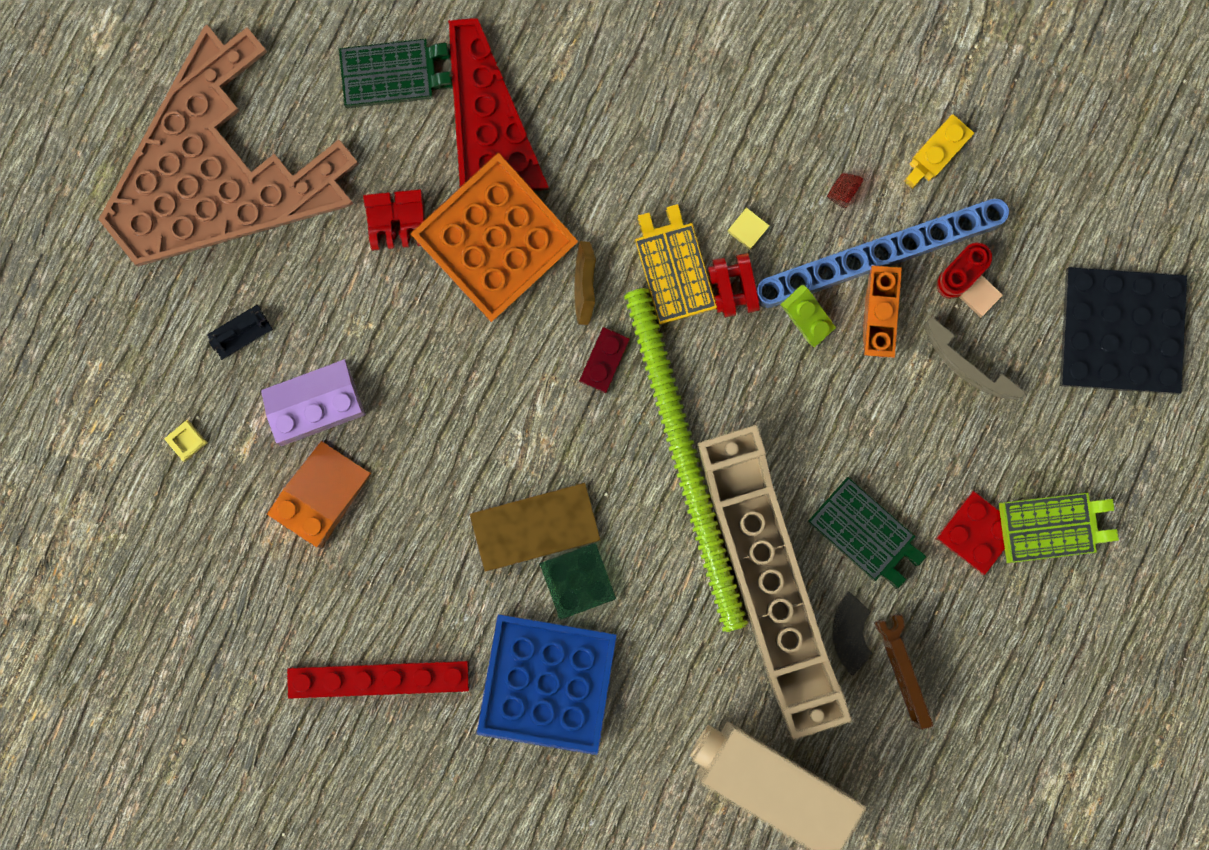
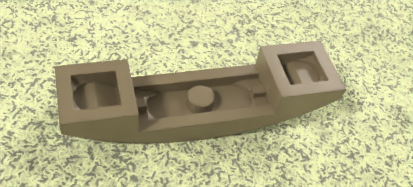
[924,317,1025,400]

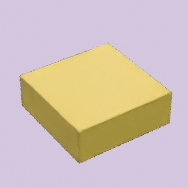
[727,207,769,250]
[164,420,208,462]

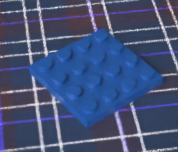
[476,614,616,755]

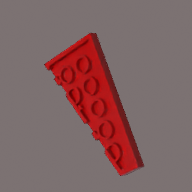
[448,18,549,191]

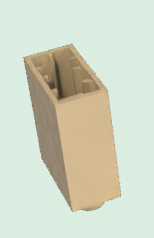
[690,721,866,850]

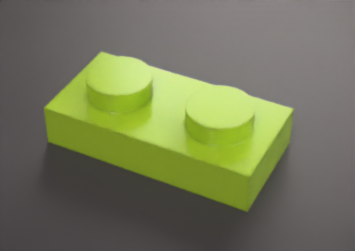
[780,285,836,348]

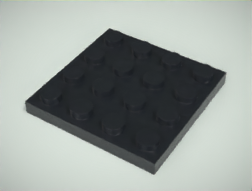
[1060,267,1187,395]

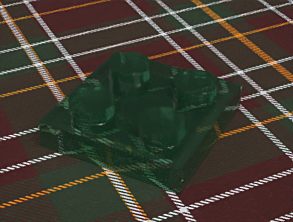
[539,543,616,620]

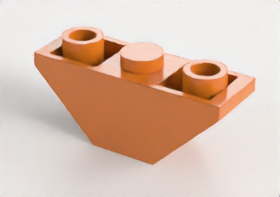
[863,265,902,358]

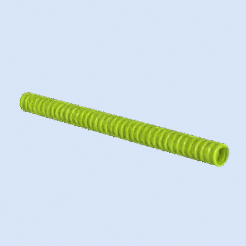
[624,288,748,632]

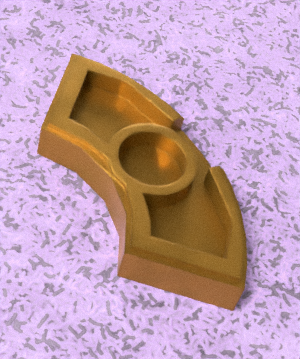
[574,241,596,325]

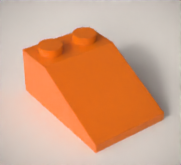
[267,441,371,548]

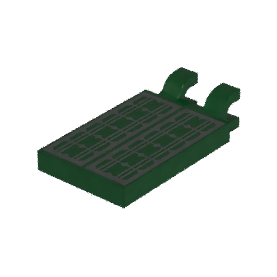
[339,39,453,109]
[807,477,926,589]

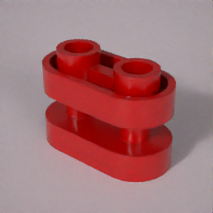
[936,243,992,299]
[708,253,760,318]

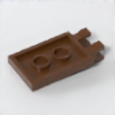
[874,614,934,730]

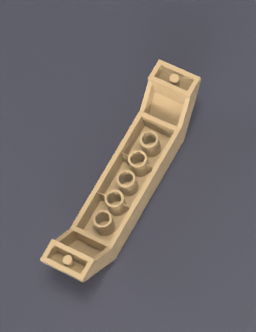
[698,425,852,740]

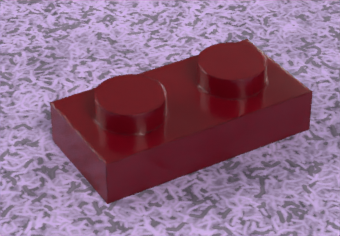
[579,327,630,394]

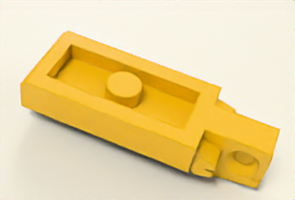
[904,114,974,189]

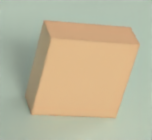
[959,275,1003,317]

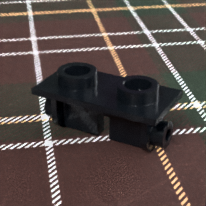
[207,304,273,360]

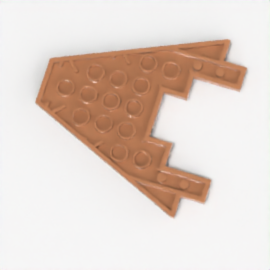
[98,25,359,267]

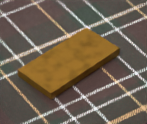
[470,483,601,572]

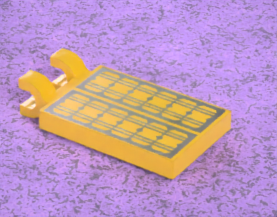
[635,204,717,325]

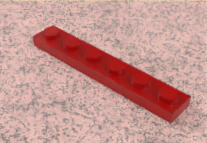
[287,661,469,699]

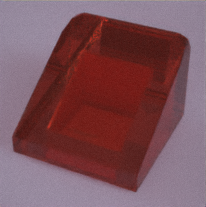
[827,173,863,209]

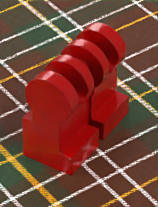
[363,189,425,251]

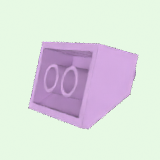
[261,359,366,446]

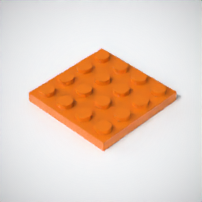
[410,153,579,322]

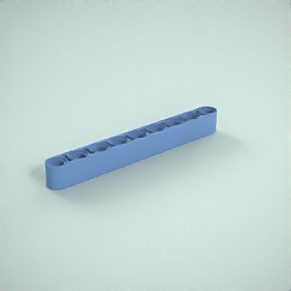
[756,199,1009,308]

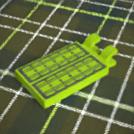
[999,493,1119,563]

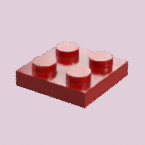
[935,491,1005,575]

